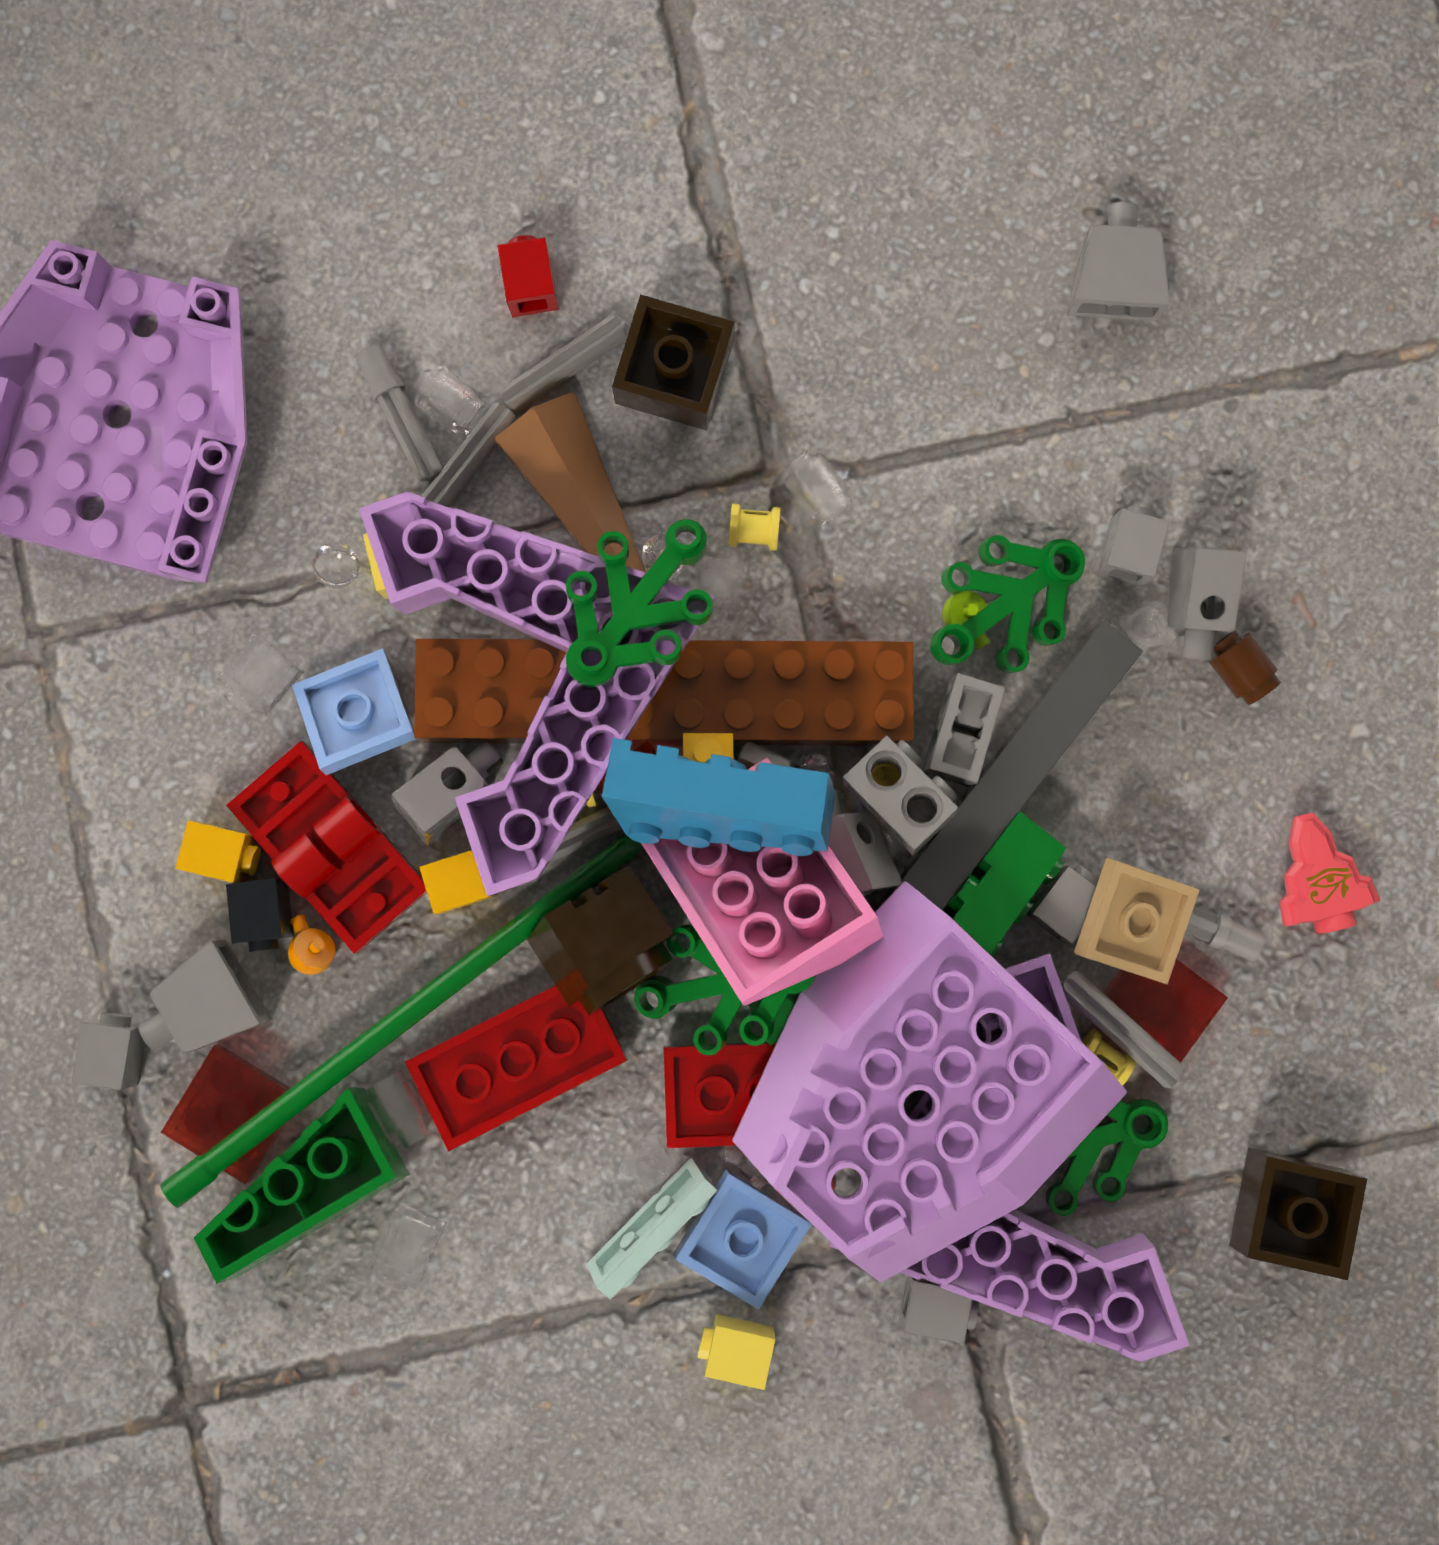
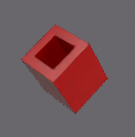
[497,235,559,318]

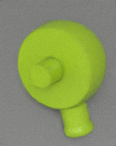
[942,591,990,650]

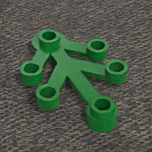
[565,519,713,687]
[930,535,1085,673]
[634,924,816,1055]
[1046,1099,1168,1216]

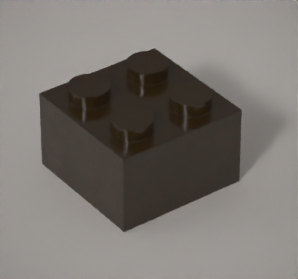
[612,294,735,431]
[1229,1147,1367,1280]

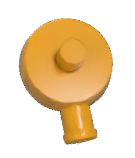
[288,914,336,975]

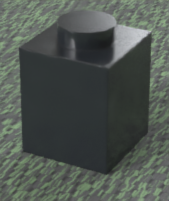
[226,878,294,952]

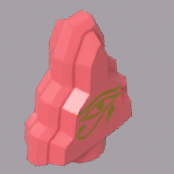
[1279,812,1380,934]

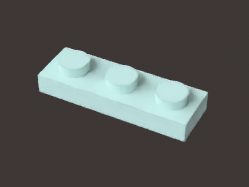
[586,1157,718,1300]

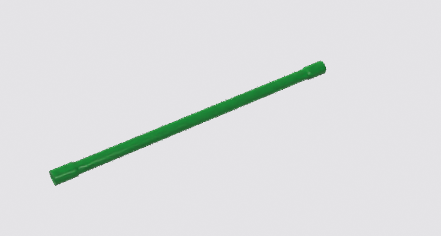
[160,834,644,1208]

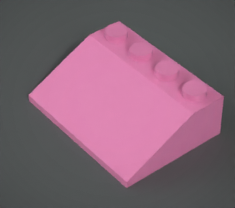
[641,757,884,1006]

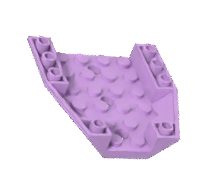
[0,240,248,584]
[732,881,1127,1283]

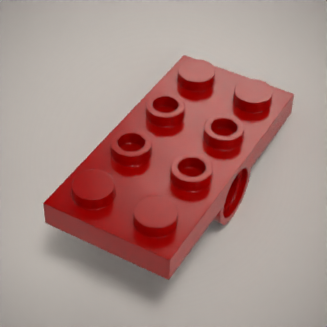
[226,741,427,954]

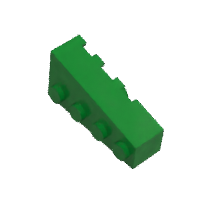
[942,811,1067,957]
[194,1087,410,1284]

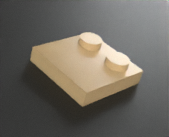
[1074,858,1200,985]

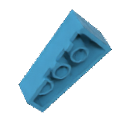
[602,738,836,856]

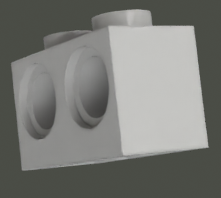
[922,673,1006,787]
[843,736,959,856]

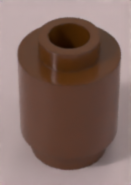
[1208,631,1281,705]

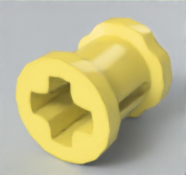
[729,504,781,551]
[1081,1029,1137,1086]

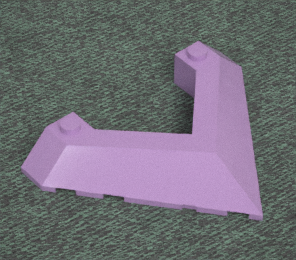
[359,491,716,896]
[829,954,1190,1362]

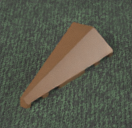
[494,391,646,573]

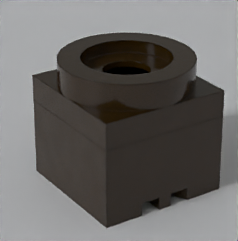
[527,865,674,1016]

